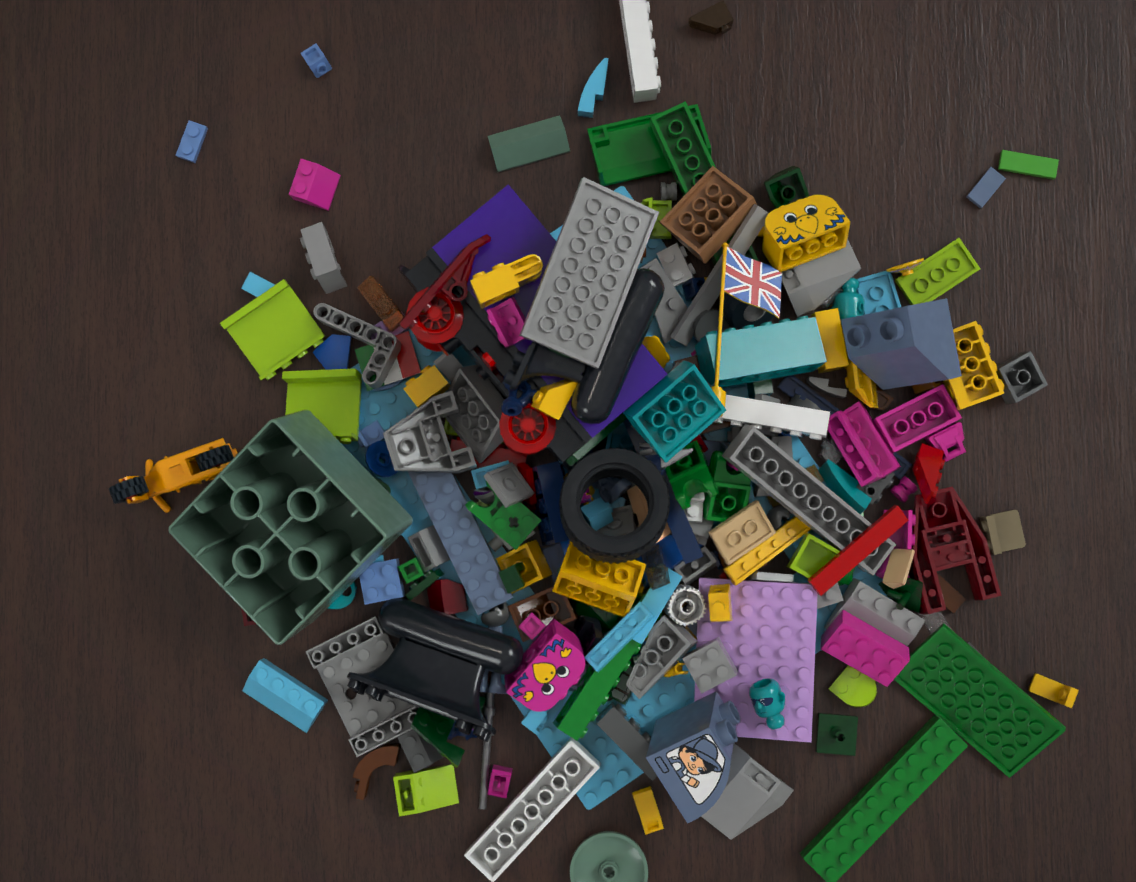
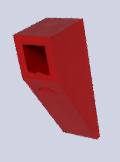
[912,443,945,504]

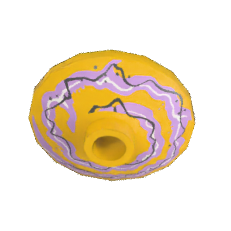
[886,258,924,276]

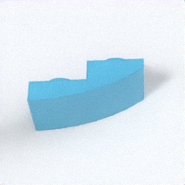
[241,272,275,297]

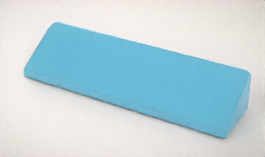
[633,565,682,644]

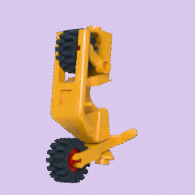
[108,438,238,513]

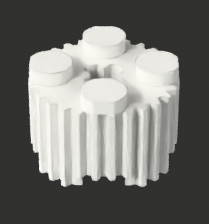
[664,584,707,627]

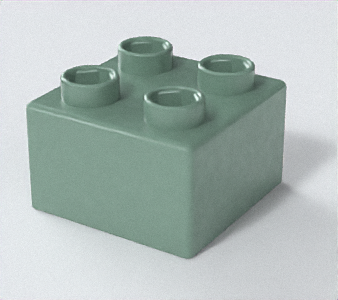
[168,410,413,645]

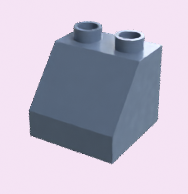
[841,298,962,390]

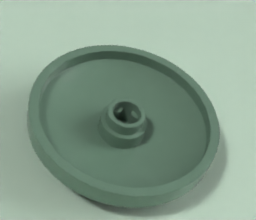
[570,831,648,882]

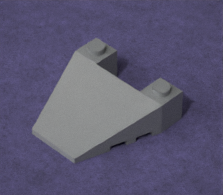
[383,391,477,473]

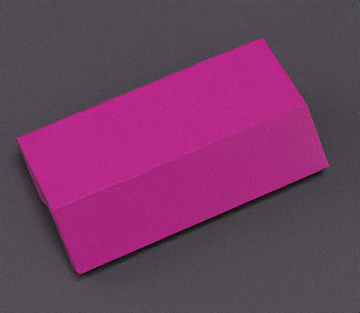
[828,401,901,487]

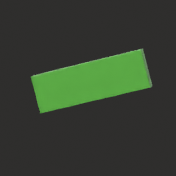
[998,150,1059,180]

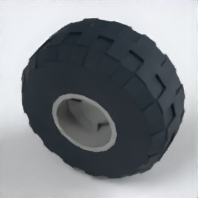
[723,292,774,330]

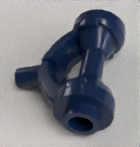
[501,374,540,416]

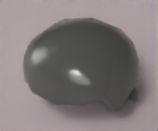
[767,504,792,530]
[481,602,510,627]

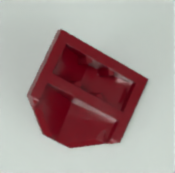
[427,579,468,615]

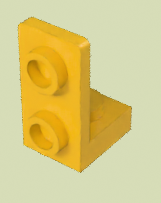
[1028,673,1079,708]

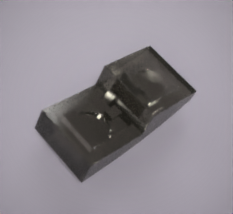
[641,544,670,590]

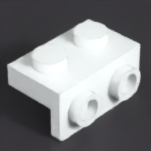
[656,243,696,287]

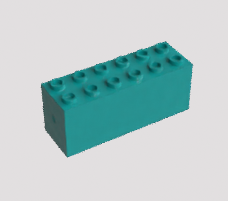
[695,316,827,388]

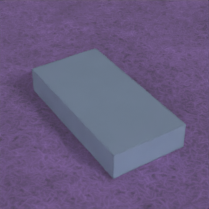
[966,167,1006,209]

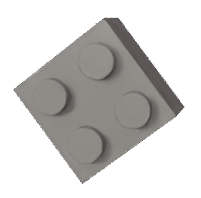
[682,637,738,694]

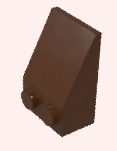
[508,586,578,642]

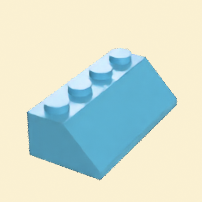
[242,658,328,733]

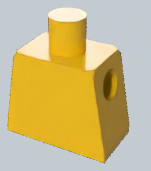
[708,584,733,622]

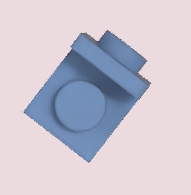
[301,43,332,78]
[357,420,385,448]

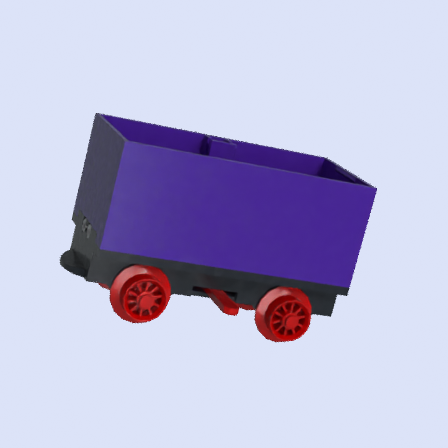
[398,185,668,472]

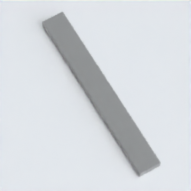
[670,204,769,346]

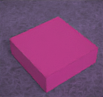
[518,613,546,640]

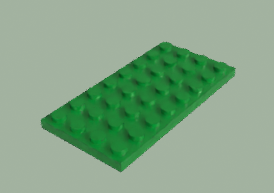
[894,623,1066,778]

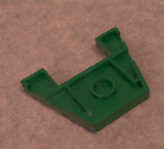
[410,696,486,768]

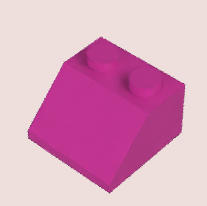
[289,159,341,211]

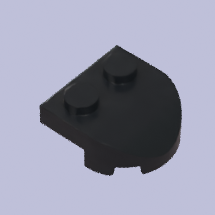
[574,615,604,664]

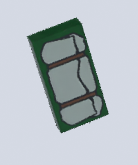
[609,664,634,706]

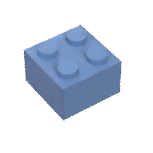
[359,558,406,605]

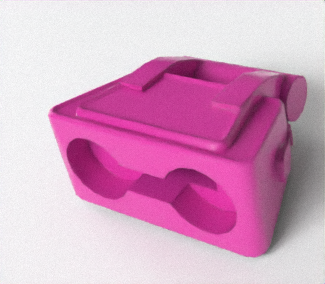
[924,422,966,462]

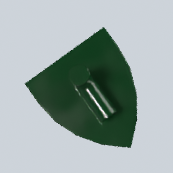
[879,578,923,613]

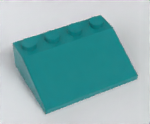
[623,360,727,463]

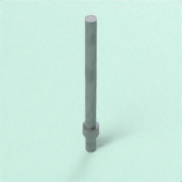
[479,692,495,809]

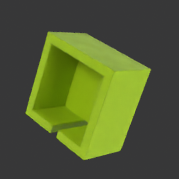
[786,533,840,579]

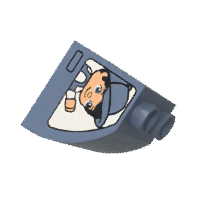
[646,691,741,824]

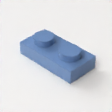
[176,120,208,163]

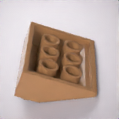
[660,166,757,264]

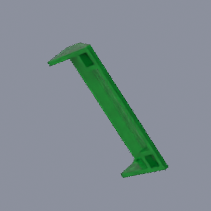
[587,104,711,186]

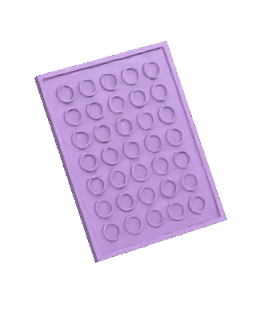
[694,577,818,742]

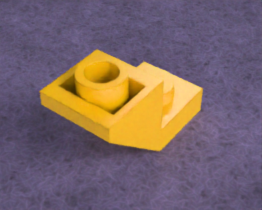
[632,787,664,835]

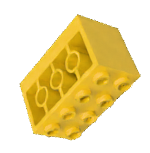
[943,321,1004,410]
[552,541,646,617]

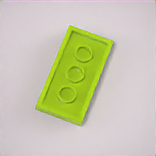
[895,238,980,305]

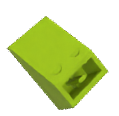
[393,764,459,816]

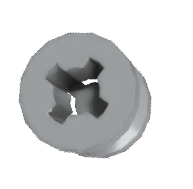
[660,182,677,201]

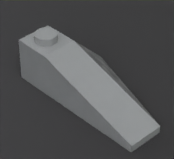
[626,615,698,699]

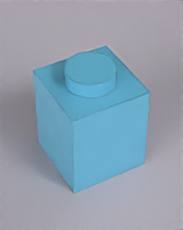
[581,497,614,531]

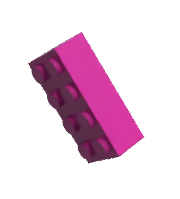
[873,384,962,454]
[821,610,910,687]

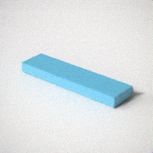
[584,601,654,673]

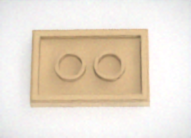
[708,500,776,565]

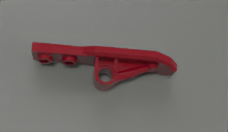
[398,234,491,330]

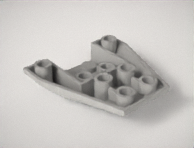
[781,238,861,318]
[701,743,794,840]

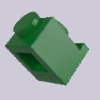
[398,557,424,584]

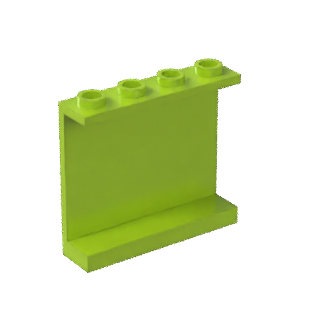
[220,279,325,381]
[282,369,362,444]

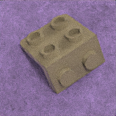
[979,510,1026,555]

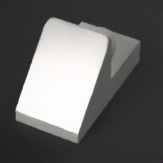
[684,492,705,523]

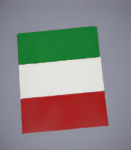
[355,331,421,391]

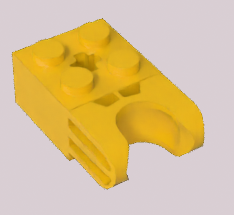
[470,254,543,309]

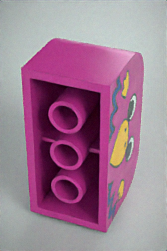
[504,618,585,712]

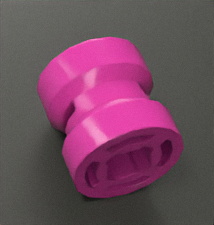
[890,476,918,503]

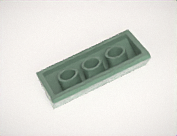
[487,115,570,172]

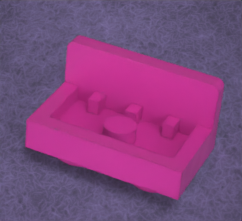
[487,297,526,347]

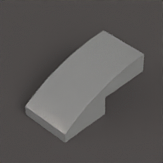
[806,377,847,399]

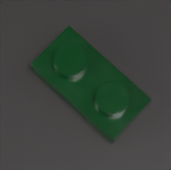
[406,568,444,601]

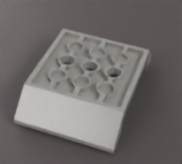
[306,616,419,757]

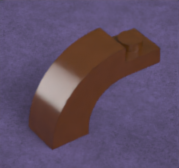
[352,743,401,800]

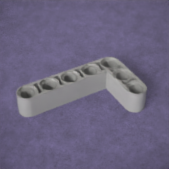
[313,303,401,389]

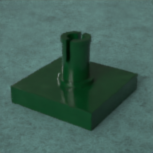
[815,713,858,756]

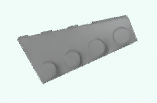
[639,258,688,344]

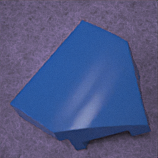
[313,334,352,370]

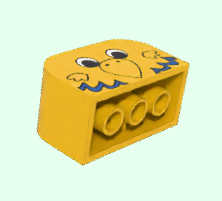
[762,195,850,272]

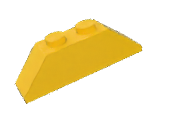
[845,351,878,408]

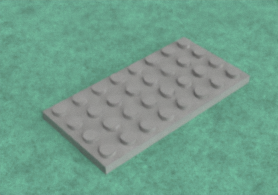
[519,177,659,369]

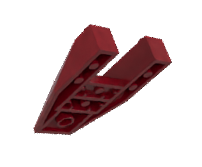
[912,486,1002,614]

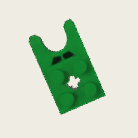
[665,440,719,511]
[703,450,751,522]
[465,481,541,550]

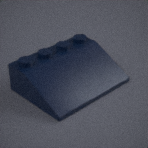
[533,461,569,546]

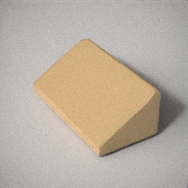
[882,549,915,589]

